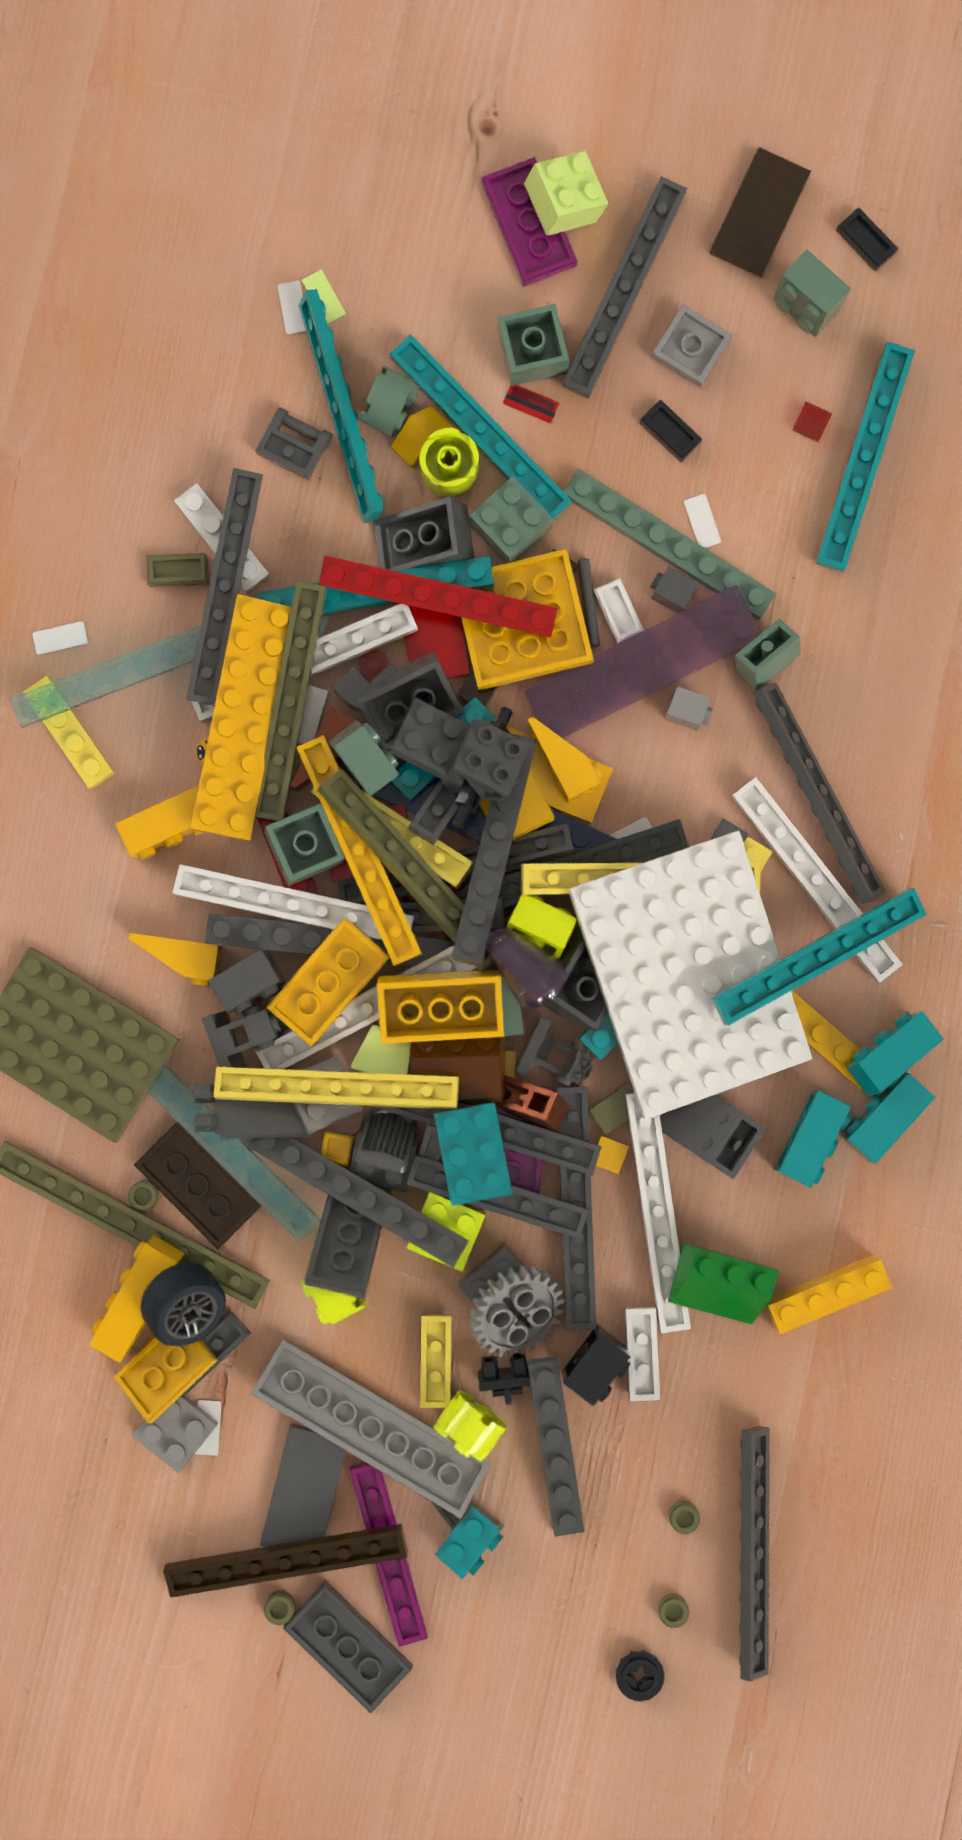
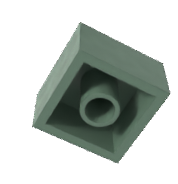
[773,249,851,337]
[498,304,569,386]
[469,476,553,563]
[328,720,399,796]
[264,803,345,887]

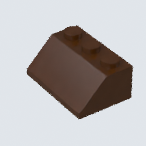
[409,1037,506,1103]

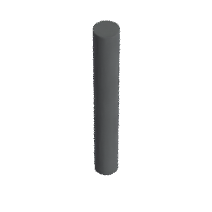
[578,558,600,648]

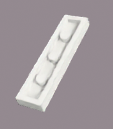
[174,483,270,594]

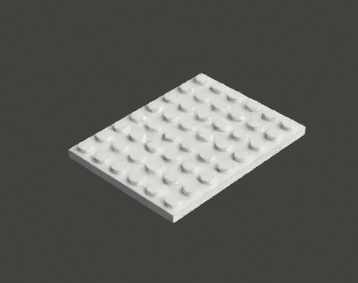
[568,831,812,1120]

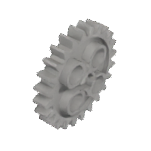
[468,1265,565,1357]

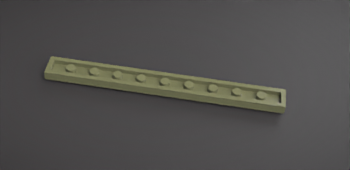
[0,1141,271,1309]

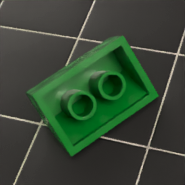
[668,1243,779,1324]

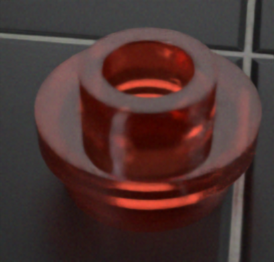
[359,649,388,679]

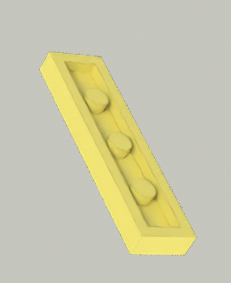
[23,676,115,790]

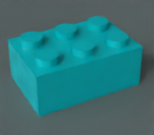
[434,1102,512,1206]

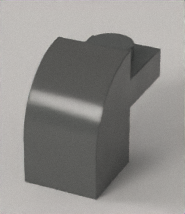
[332,663,398,713]

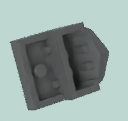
[349,1109,421,1193]

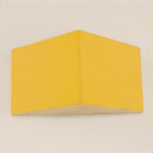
[391,406,452,468]

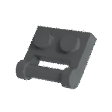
[255,407,333,481]

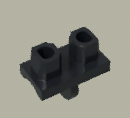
[478,1353,531,1405]

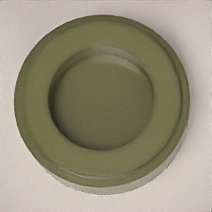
[128,1180,160,1211]
[669,1500,700,1534]
[264,1591,295,1625]
[658,1594,689,1628]

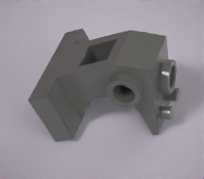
[201,1006,284,1068]
[515,1016,593,1087]

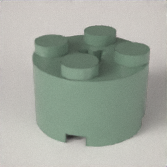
[359,365,420,436]

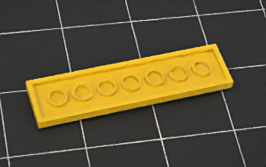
[190,594,292,841]

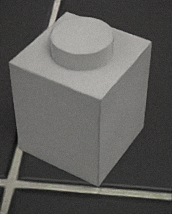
[664,686,713,731]

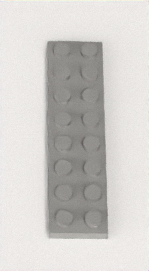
[251,1339,491,1519]

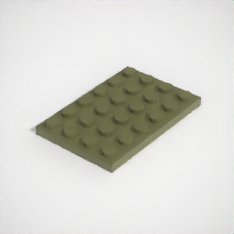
[0,947,180,1143]

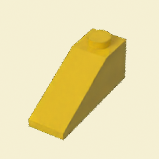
[527,717,602,803]
[128,933,223,986]

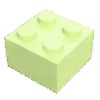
[524,151,609,236]

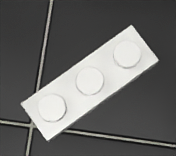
[625,1306,660,1401]

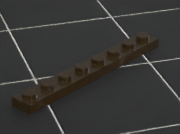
[163,1524,408,1598]

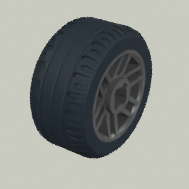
[140,1263,226,1347]

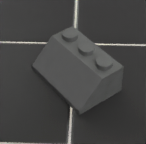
[535,925,608,1031]

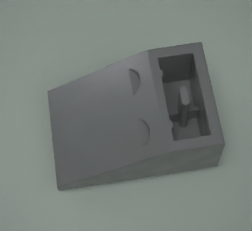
[660,1095,767,1179]

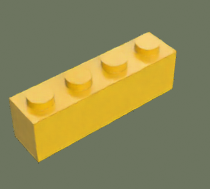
[115,786,204,860]
[89,1235,185,1363]
[766,1255,893,1334]

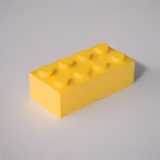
[377,969,504,1044]

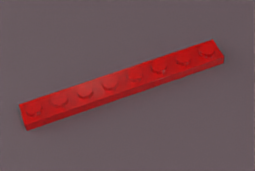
[318,555,558,638]

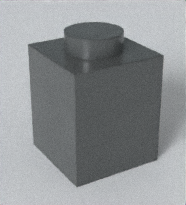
[650,566,699,616]

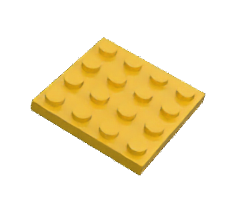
[461,549,594,690]

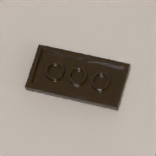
[709,147,811,278]
[134,1122,261,1250]

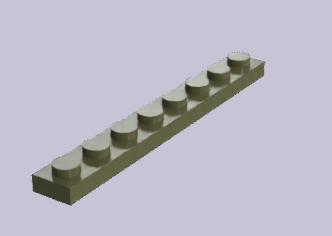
[255,581,327,821]
[317,768,504,972]

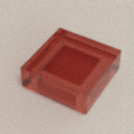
[792,401,832,442]

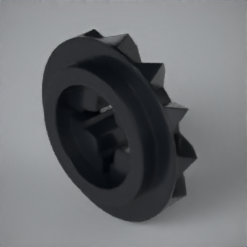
[616,1649,664,1701]

